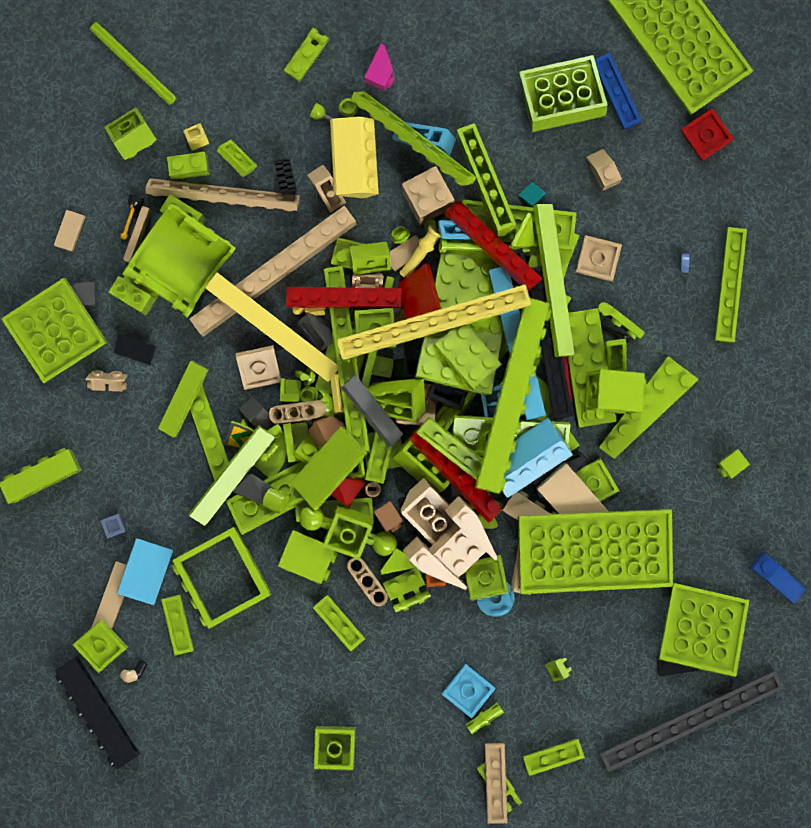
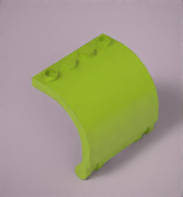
[122,203,235,318]

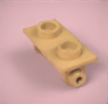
[86,370,128,392]

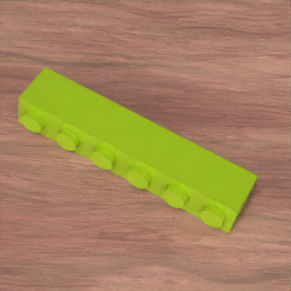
[457,123,516,238]

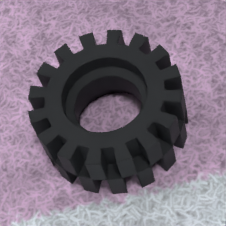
[274,158,297,195]

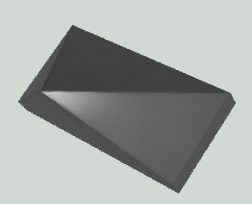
[296,313,332,352]
[233,474,274,505]

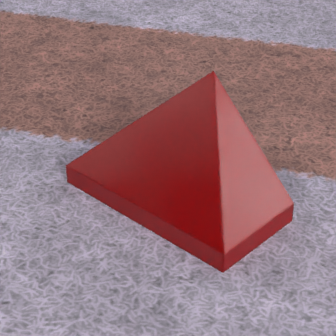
[331,477,366,507]

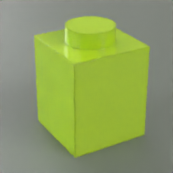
[717,449,750,479]

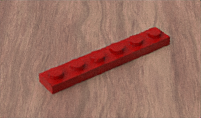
[445,200,542,292]
[286,287,402,309]
[409,428,502,523]

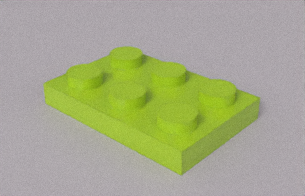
[433,324,502,390]

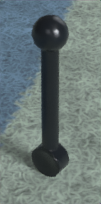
[600,321,631,343]

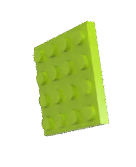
[1,278,108,383]
[658,583,750,677]

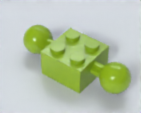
[299,504,397,559]

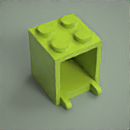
[585,369,646,420]

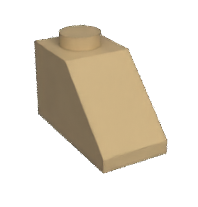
[586,149,622,191]
[307,165,346,213]

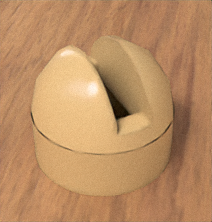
[364,481,381,497]

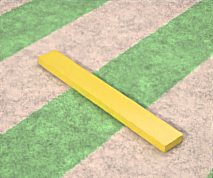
[205,273,338,382]

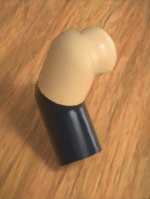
[120,660,148,683]

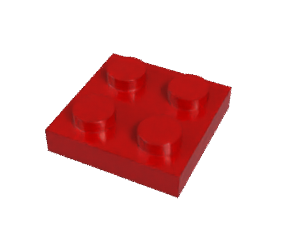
[680,108,734,162]

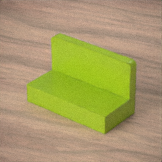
[349,242,391,275]
[283,422,309,463]

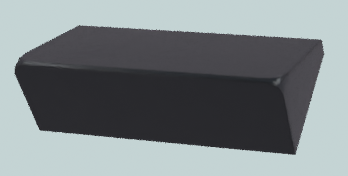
[114,334,156,365]

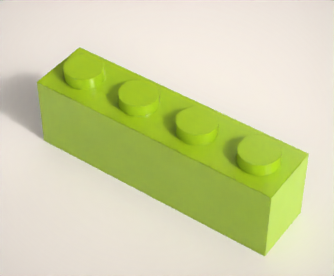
[0,448,82,504]

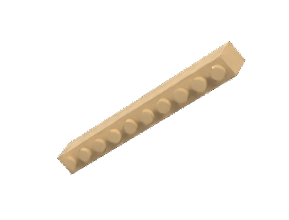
[190,206,356,337]

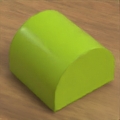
[263,488,290,514]

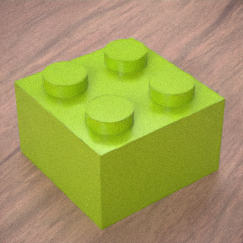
[314,726,356,770]

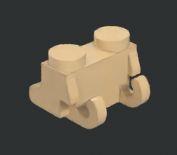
[352,272,384,288]

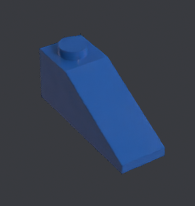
[748,553,806,604]

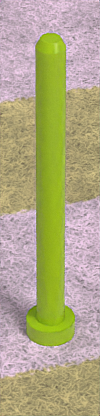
[439,239,530,254]

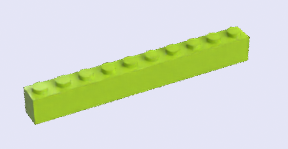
[475,298,551,494]

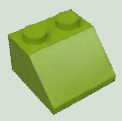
[104,108,157,160]

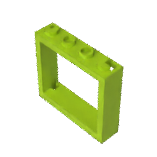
[172,527,272,629]

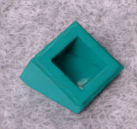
[518,182,546,208]

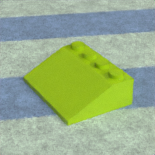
[519,55,608,132]

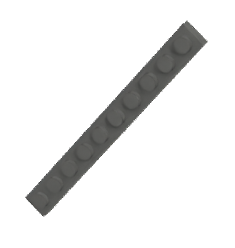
[599,670,784,772]

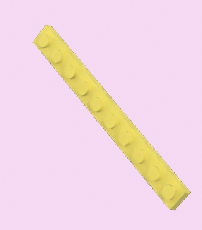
[337,285,531,360]

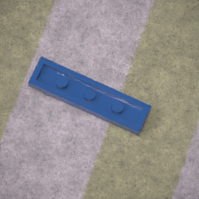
[595,53,642,130]

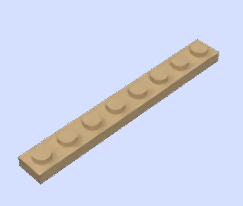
[146,178,300,211]

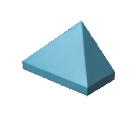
[438,220,471,239]

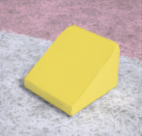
[183,123,209,151]

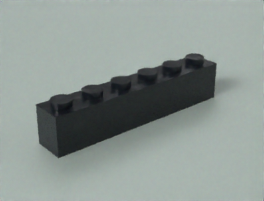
[54,656,140,769]

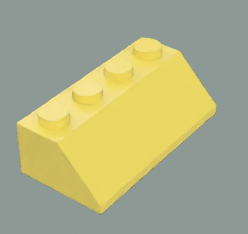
[330,117,379,198]

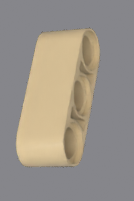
[269,400,326,423]
[348,557,388,606]

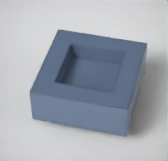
[101,514,127,539]

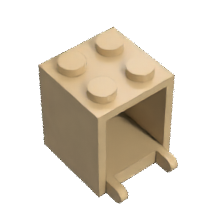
[402,166,454,227]

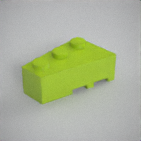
[367,378,426,423]

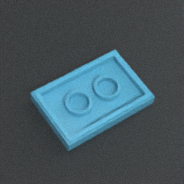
[117,538,173,605]

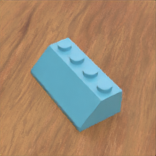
[503,418,572,498]

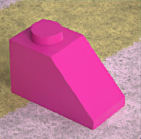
[364,44,395,91]

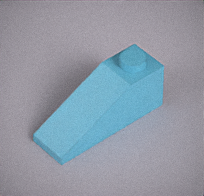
[392,122,456,156]

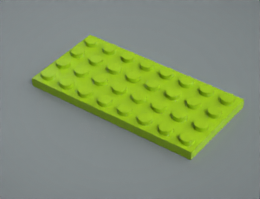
[607,0,753,116]
[415,232,503,396]
[518,509,673,594]

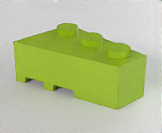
[392,425,450,493]

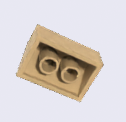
[400,478,455,545]

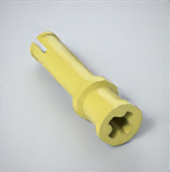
[399,225,441,278]

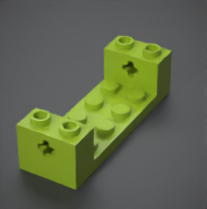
[109,195,206,316]

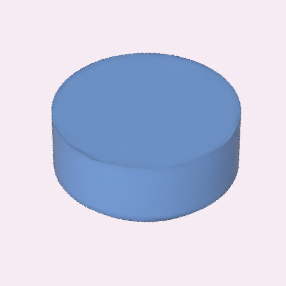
[681,253,689,273]

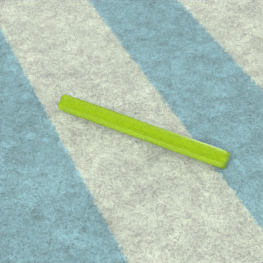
[90,22,176,105]

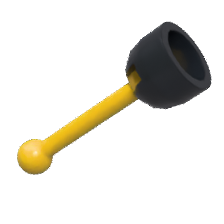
[120,194,144,240]

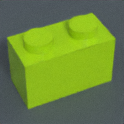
[167,152,210,180]

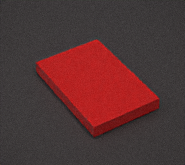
[398,264,441,319]

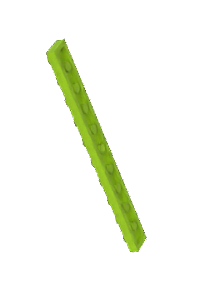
[324,266,370,452]

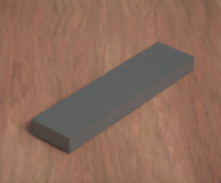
[340,375,403,447]

